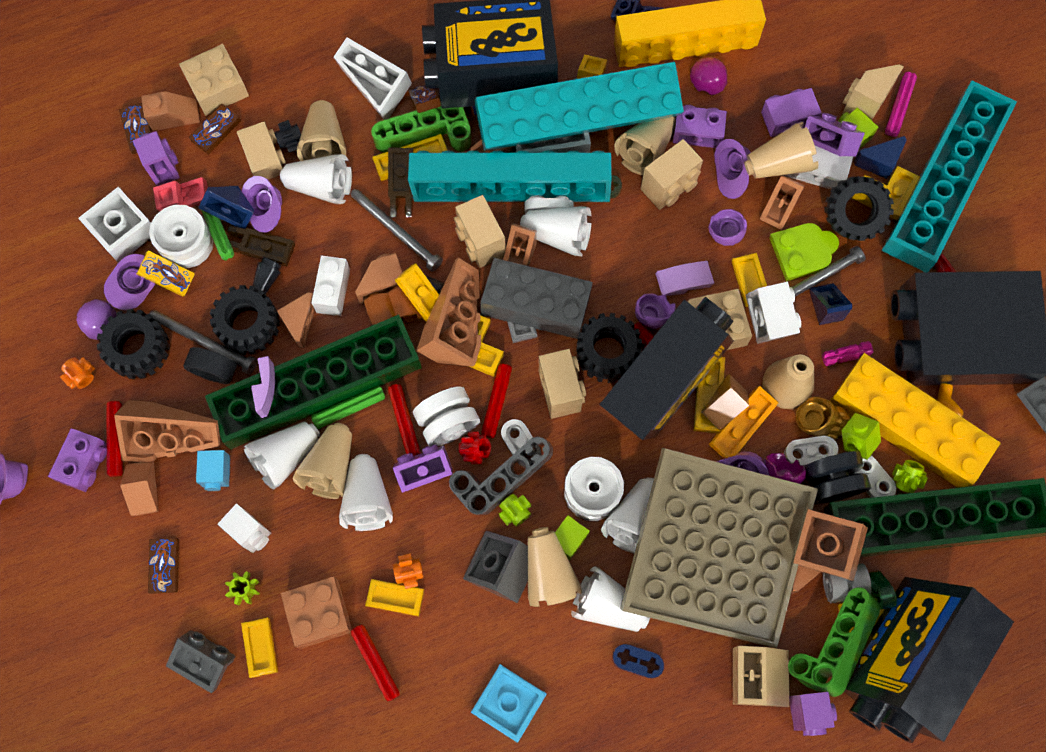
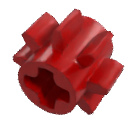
[459,431,491,464]

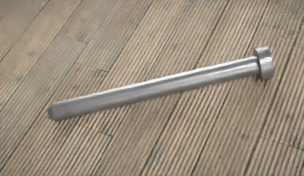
[351,189,443,272]
[792,246,866,297]
[149,310,258,375]

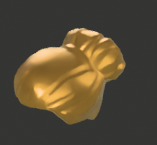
[796,397,851,439]

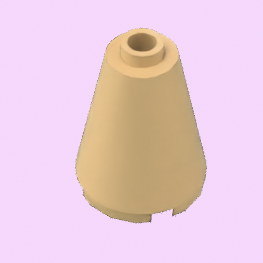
[297,100,347,161]
[614,117,676,175]
[744,122,819,179]
[762,354,814,409]
[293,423,352,499]
[528,527,583,607]

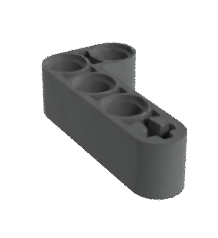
[449,437,553,515]

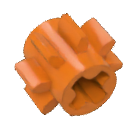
[60,357,95,389]
[393,553,424,589]

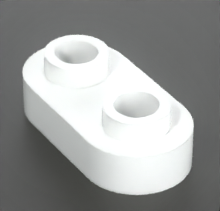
[524,195,574,214]
[501,419,542,468]
[784,436,838,466]
[853,456,896,498]

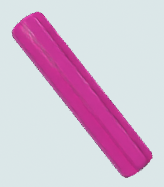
[885,72,917,137]

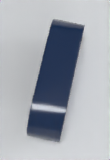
[612,644,664,679]

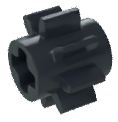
[274,120,301,153]

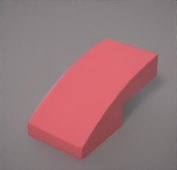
[153,177,208,211]

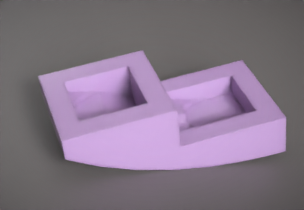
[655,261,714,296]
[251,356,275,418]

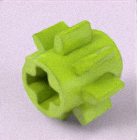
[892,460,928,493]
[499,494,531,527]
[225,571,260,605]

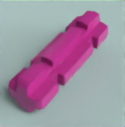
[822,341,873,366]

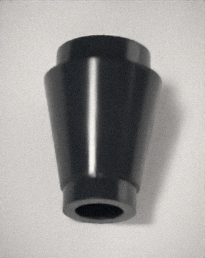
[252,257,281,294]

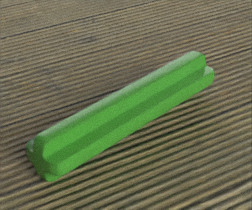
[201,210,234,260]
[311,386,385,429]

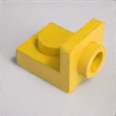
[577,54,607,79]

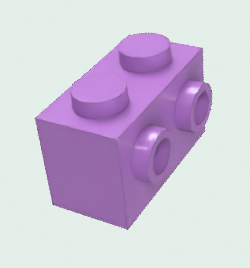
[761,88,822,137]
[673,105,727,148]
[804,113,865,156]
[133,131,180,186]
[48,428,107,492]
[393,444,453,493]
[789,692,837,736]

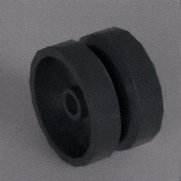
[804,451,872,505]

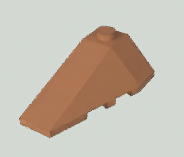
[416,258,481,367]
[114,400,221,463]

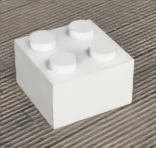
[78,187,151,263]
[746,282,801,344]

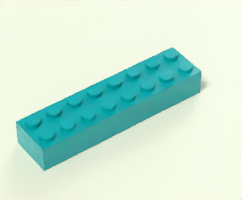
[475,62,684,151]
[881,81,1017,273]
[408,150,611,202]

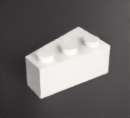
[334,38,412,120]

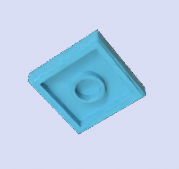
[471,664,547,743]

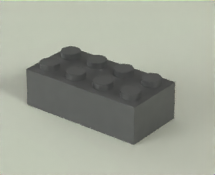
[481,258,593,339]

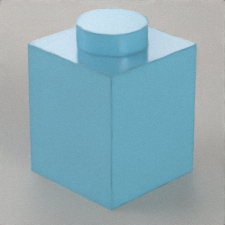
[196,450,230,491]

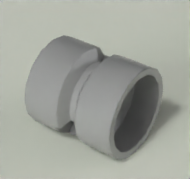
[823,563,871,603]

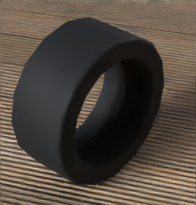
[183,347,237,384]

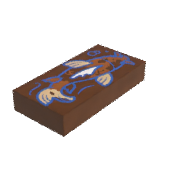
[408,85,441,113]
[119,103,152,154]
[189,103,241,155]
[148,538,179,594]

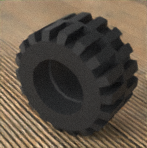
[825,176,894,241]
[210,285,280,355]
[96,309,170,379]
[576,313,642,383]

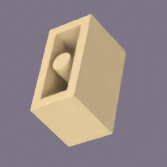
[237,122,286,179]

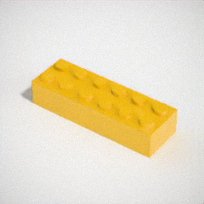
[614,0,766,67]
[830,353,1000,488]

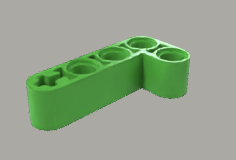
[371,106,472,152]
[788,587,880,697]

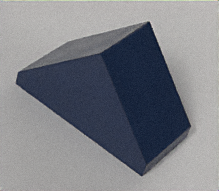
[853,136,907,179]
[198,186,254,229]
[809,283,852,325]

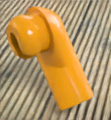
[937,383,963,417]

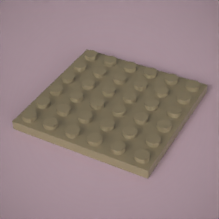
[620,448,818,648]

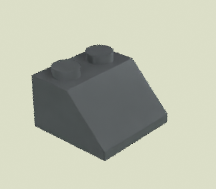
[463,531,528,603]

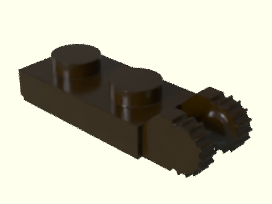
[388,148,413,217]
[227,226,295,267]

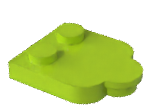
[769,223,839,282]

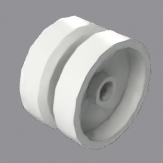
[149,205,214,269]
[413,386,480,447]
[564,457,624,521]

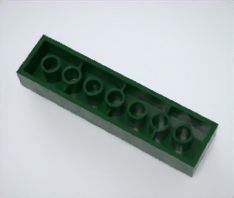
[205,315,422,450]
[824,478,1046,557]

